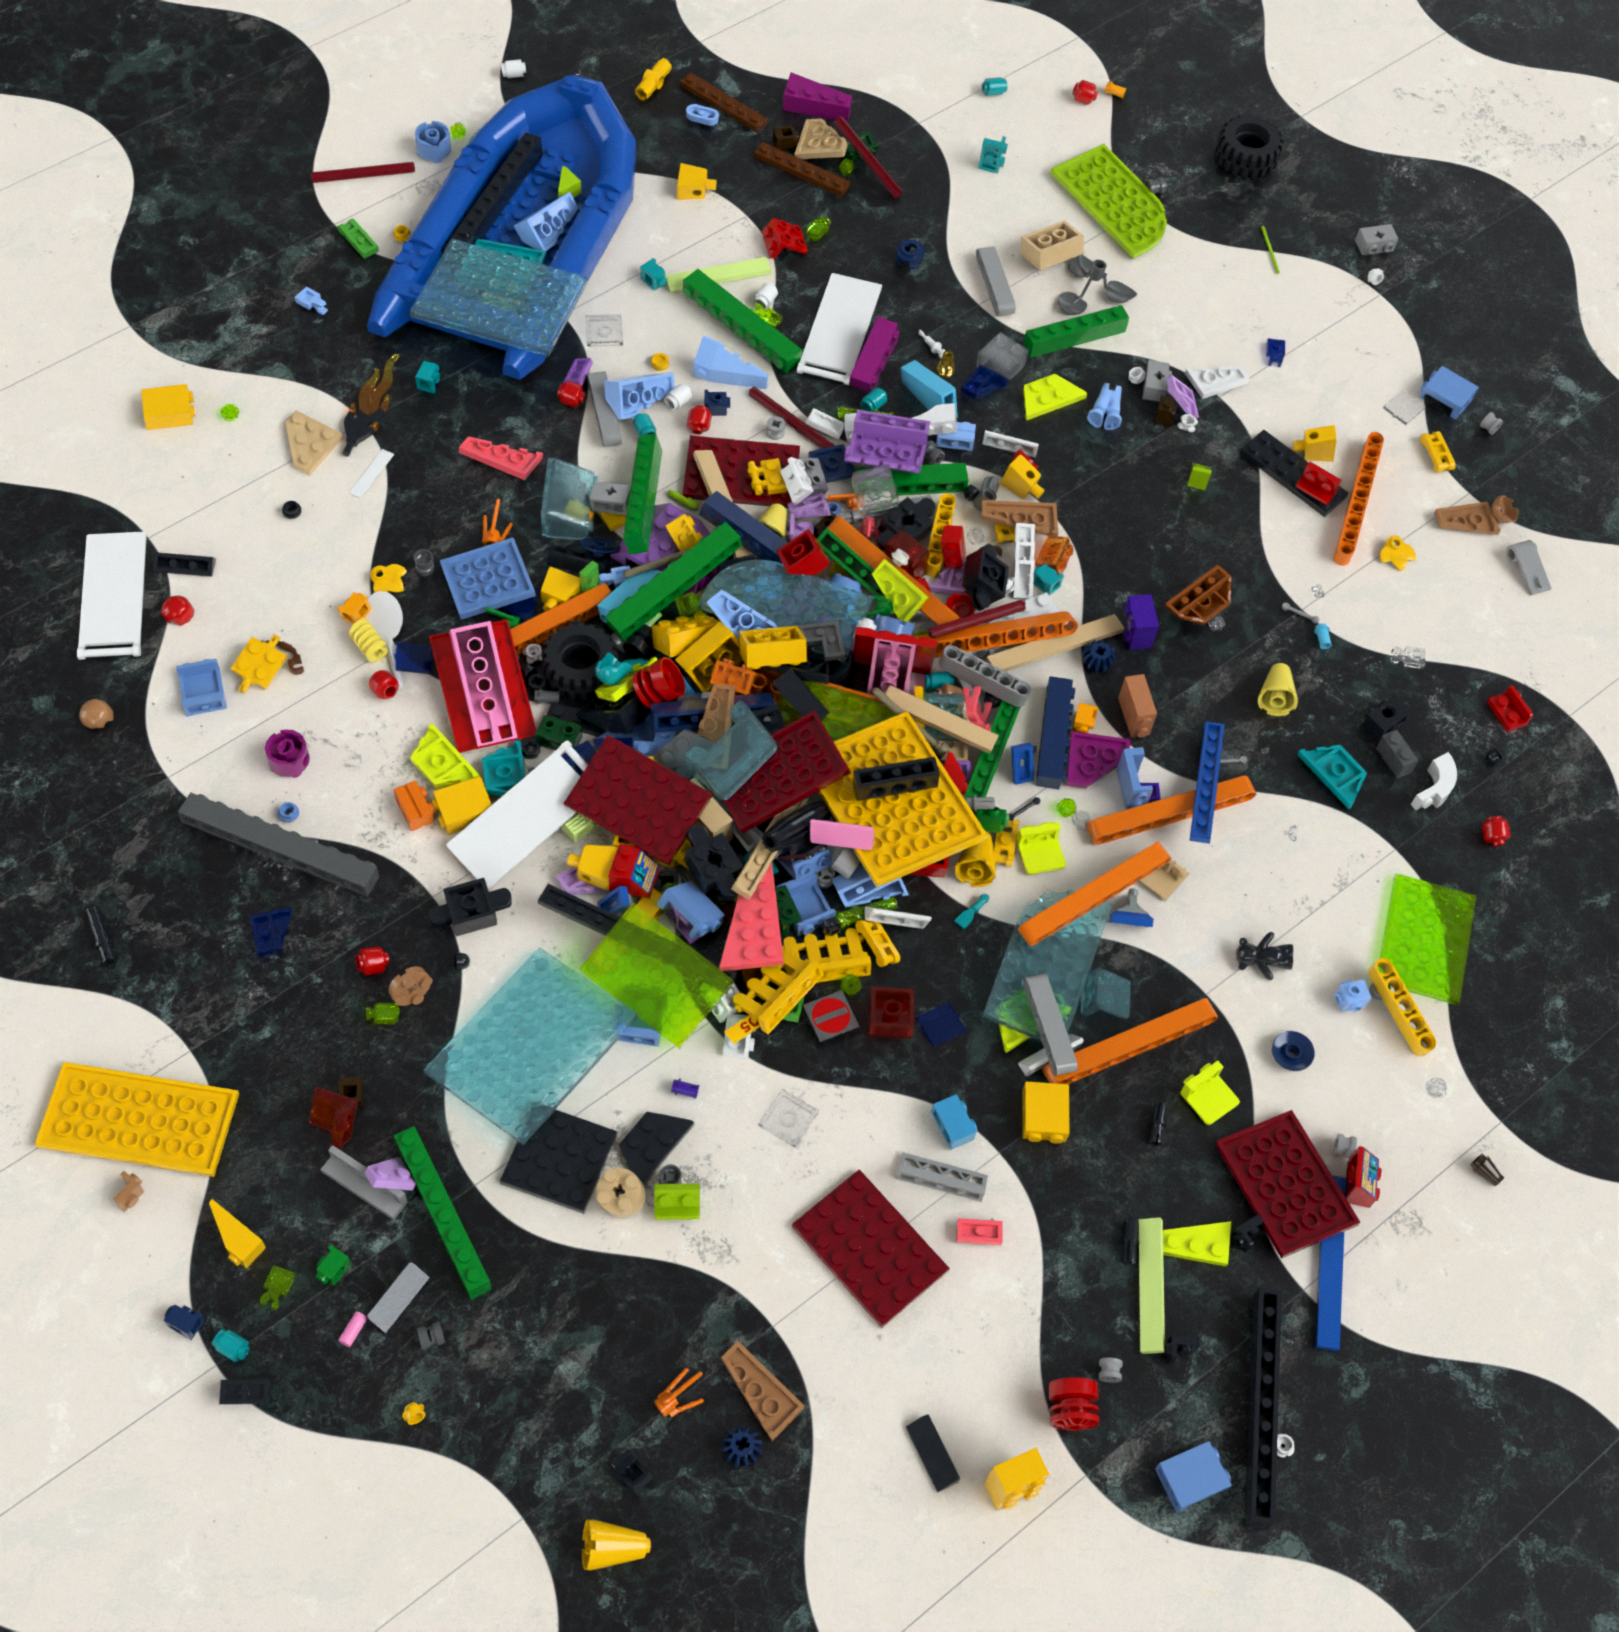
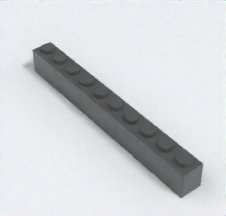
[178,792,379,897]

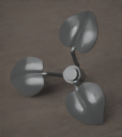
[1058,254,1137,315]

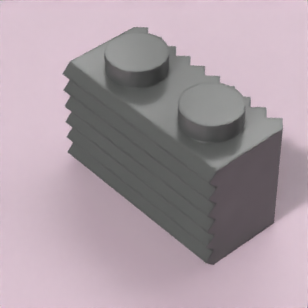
[1376,730,1419,778]

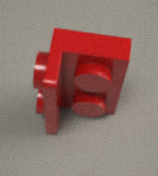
[1296,461,1342,505]
[1487,685,1533,733]

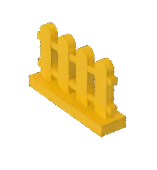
[782,928,871,983]
[733,949,824,1034]

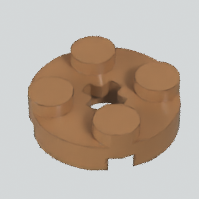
[388,966,433,1006]

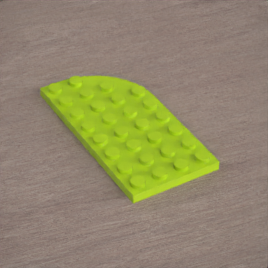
[1050,144,1167,259]

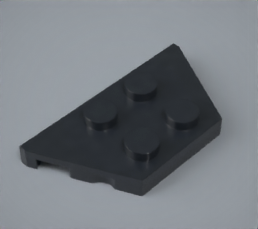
[759,655,830,684]
[619,1111,694,1185]

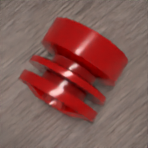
[633,657,686,709]
[1049,1377,1100,1431]

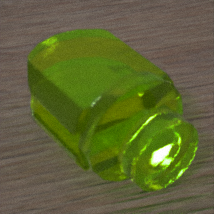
[807,216,831,241]
[366,1003,400,1024]

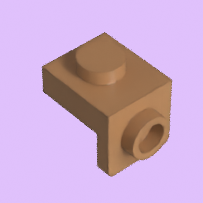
[113,1171,144,1212]

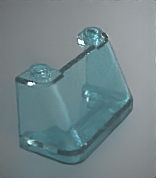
[541,457,598,540]
[682,700,777,800]

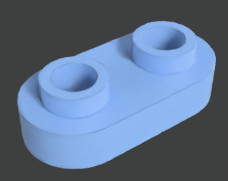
[686,104,719,126]

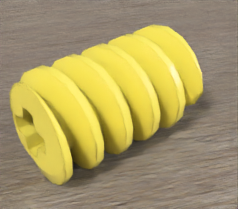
[349,618,388,662]

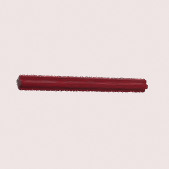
[834,116,903,198]
[311,162,415,183]
[748,386,835,449]
[928,600,1026,639]

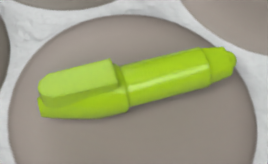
[668,490,699,510]

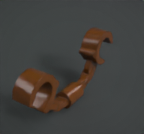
[261,640,304,675]

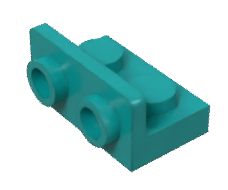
[978,136,1008,174]

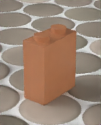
[1118,674,1157,737]

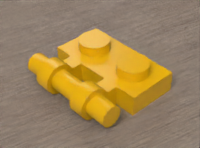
[747,458,787,495]

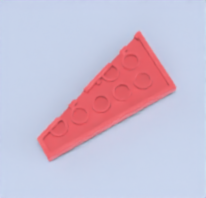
[719,853,784,972]

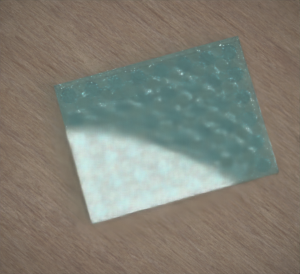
[409,239,588,357]
[423,947,638,1145]

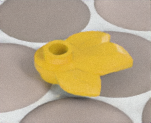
[1380,535,1416,571]
[370,564,407,593]

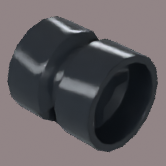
[623,624,654,660]

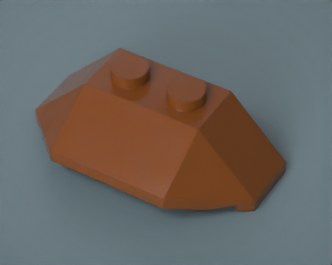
[1164,565,1232,625]

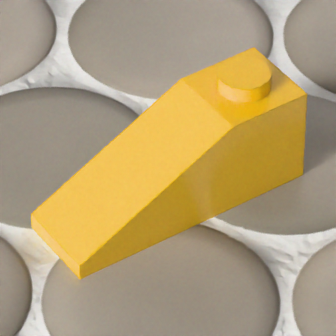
[209,1199,266,1269]

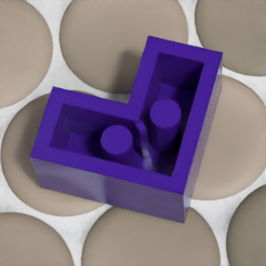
[1123,594,1159,650]

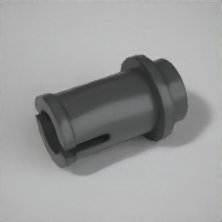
[535,688,559,704]

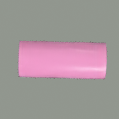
[338,1311,367,1347]

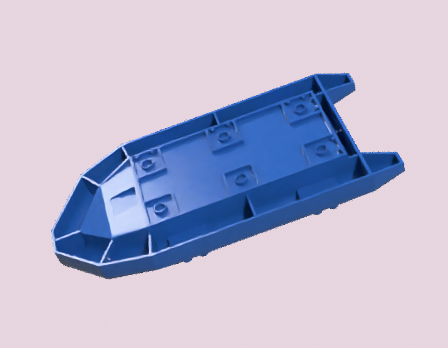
[367,74,636,380]

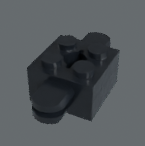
[876,497,936,553]
[962,544,1009,611]
[683,825,743,901]
[428,878,512,937]

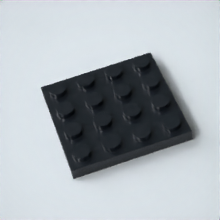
[500,1102,617,1214]

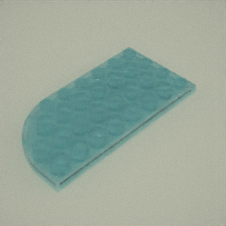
[698,560,874,662]
[982,890,1112,1042]

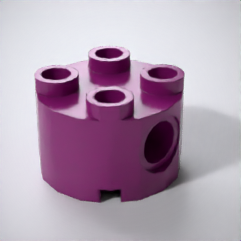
[265,729,310,778]

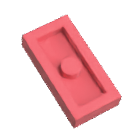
[956,1218,1003,1246]

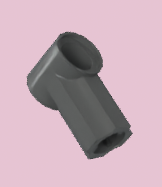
[973,476,1000,511]

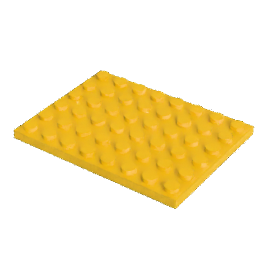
[818,711,988,888]

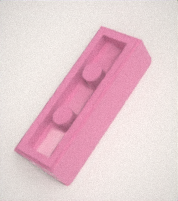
[810,819,875,851]

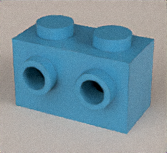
[931,1094,977,1150]

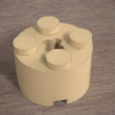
[596,1168,646,1219]

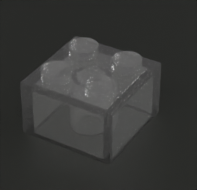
[976,332,1029,385]
[851,464,899,515]

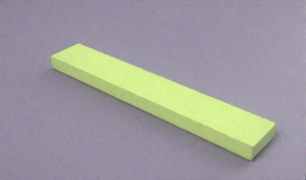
[665,257,771,292]
[1139,1218,1165,1354]

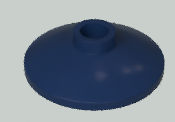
[581,537,619,557]
[1272,1031,1315,1071]

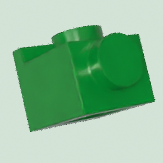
[976,806,1010,833]
[315,1245,351,1286]

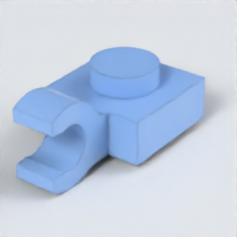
[294,287,328,315]
[599,565,630,588]

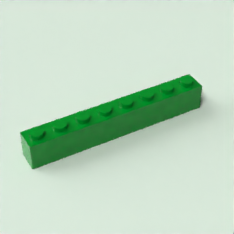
[682,269,802,373]
[623,434,662,554]
[605,522,742,641]
[394,1126,492,1300]

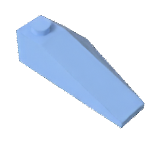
[514,192,578,251]
[693,336,769,389]
[604,372,674,420]
[706,589,777,641]

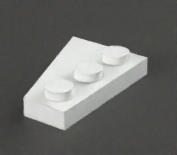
[1185,366,1250,399]

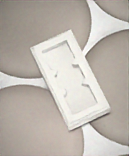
[805,408,845,440]

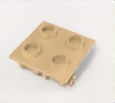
[1140,860,1190,901]

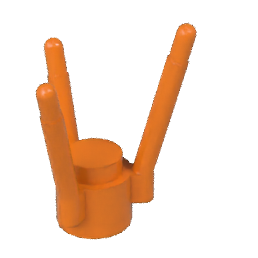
[825,492,864,512]
[482,499,513,546]
[654,1368,704,1417]

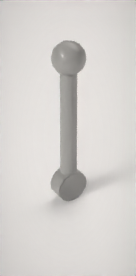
[1282,602,1319,623]
[1220,756,1247,765]

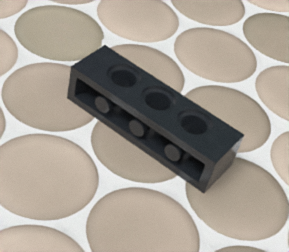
[852,757,940,801]

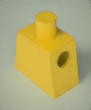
[677,163,717,200]
[1293,425,1337,462]
[1000,454,1045,499]
[541,566,581,612]
[567,845,618,891]

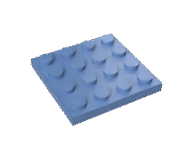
[439,538,536,620]

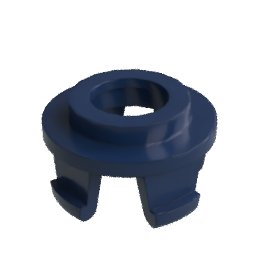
[896,240,925,270]

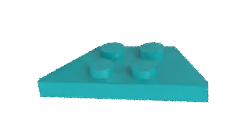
[482,739,525,797]
[1297,745,1367,809]

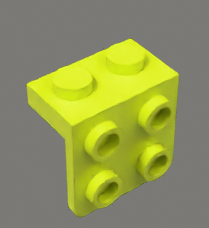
[1016,821,1066,875]
[1180,1061,1240,1125]

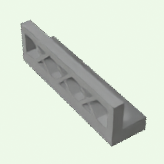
[321,1145,408,1220]
[896,1152,988,1202]

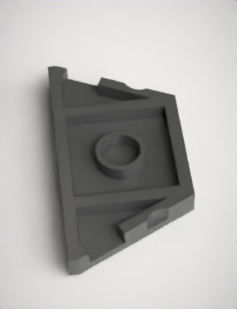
[654,729,726,780]

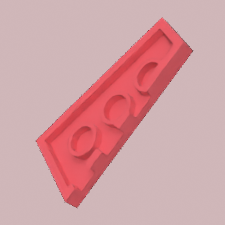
[459,437,543,480]

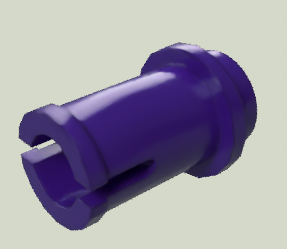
[671,1078,700,1099]

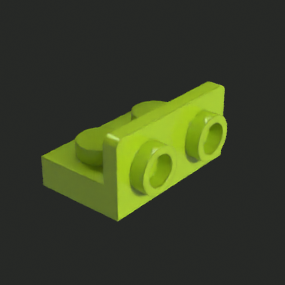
[654,1183,700,1220]

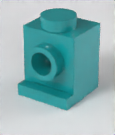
[640,258,667,291]
[415,361,440,393]
[1033,564,1064,596]

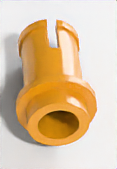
[1104,81,1126,99]

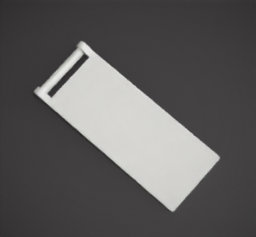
[797,273,882,385]
[77,532,147,660]
[446,740,588,889]

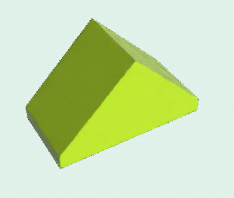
[558,166,581,198]
[1187,463,1212,490]

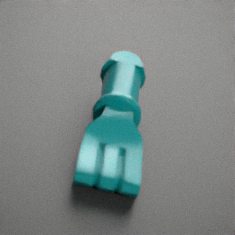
[954,894,989,929]

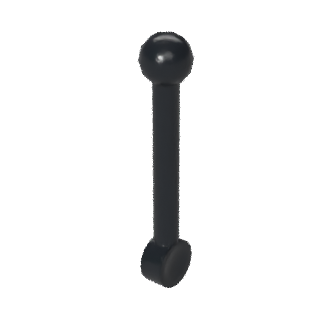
[1009,797,1041,821]

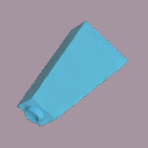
[901,360,958,418]
[597,569,662,623]

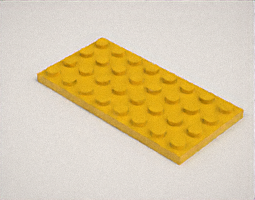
[35,1062,239,1177]

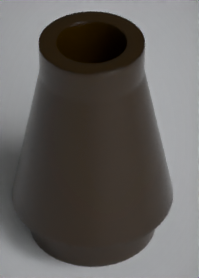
[1470,1153,1504,1186]

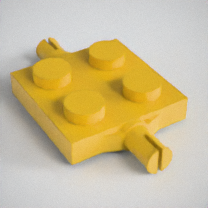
[231,634,287,694]

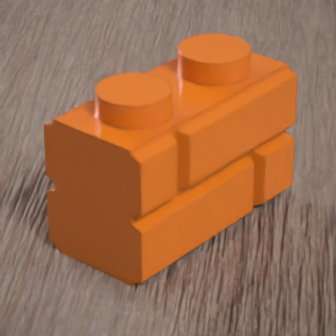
[393,781,435,831]

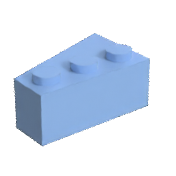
[832,864,909,907]

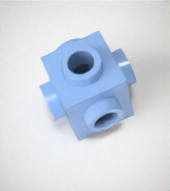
[1335,979,1371,1012]

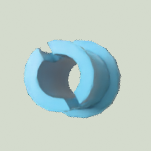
[1314,623,1332,649]

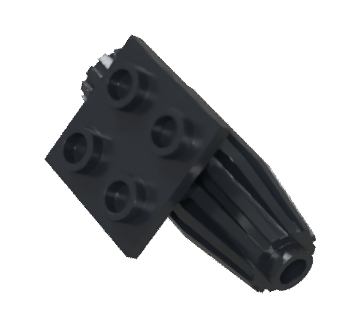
[762,800,832,862]

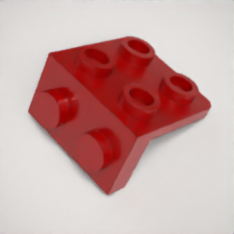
[761,218,808,259]

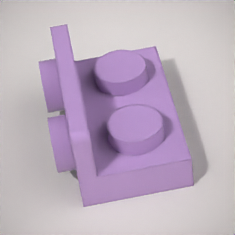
[786,514,814,542]

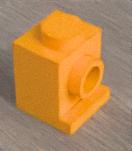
[337,592,372,624]
[1072,702,1099,733]

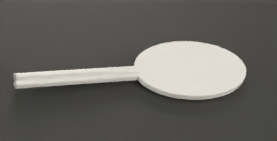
[365,591,404,690]

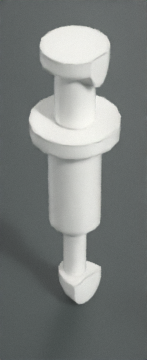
[918,329,947,358]

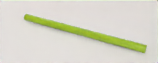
[1261,226,1280,274]

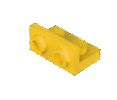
[664,513,703,551]

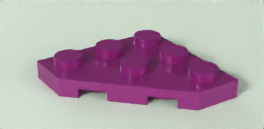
[1066,731,1131,788]

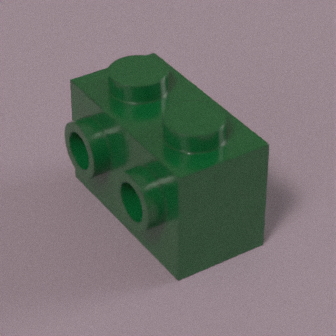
[535,715,582,754]

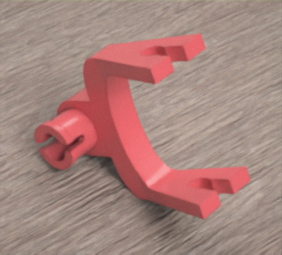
[963,686,992,732]

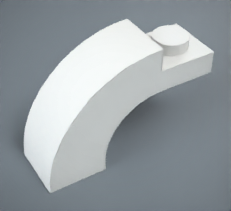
[1411,752,1457,810]

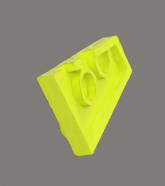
[872,559,929,622]
[1163,1221,1231,1267]

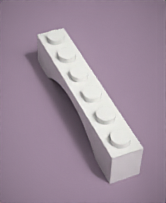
[845,403,957,443]

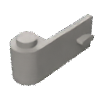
[1506,540,1552,595]

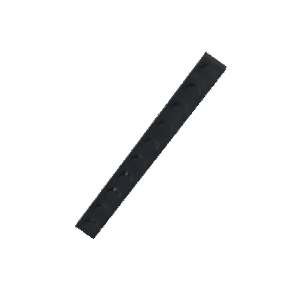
[538,884,737,994]

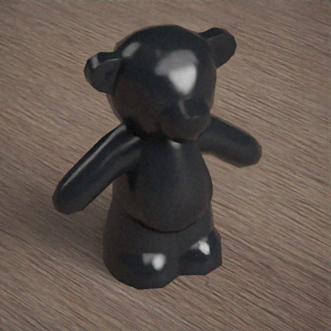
[1236,932,1294,980]

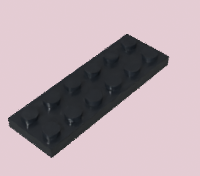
[1240,430,1349,517]

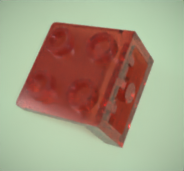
[309,1086,358,1150]

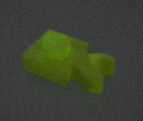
[751,303,782,328]
[260,1265,296,1310]

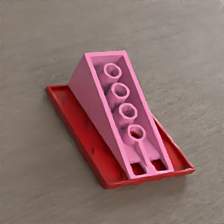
[429,619,537,753]
[853,627,937,696]

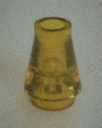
[937,351,955,377]

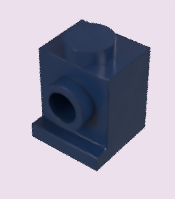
[704,389,730,416]
[163,1304,205,1341]

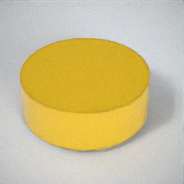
[651,353,669,371]

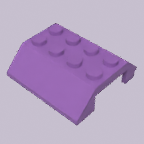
[844,410,931,475]
[610,503,711,572]

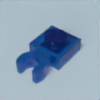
[1266,338,1285,367]

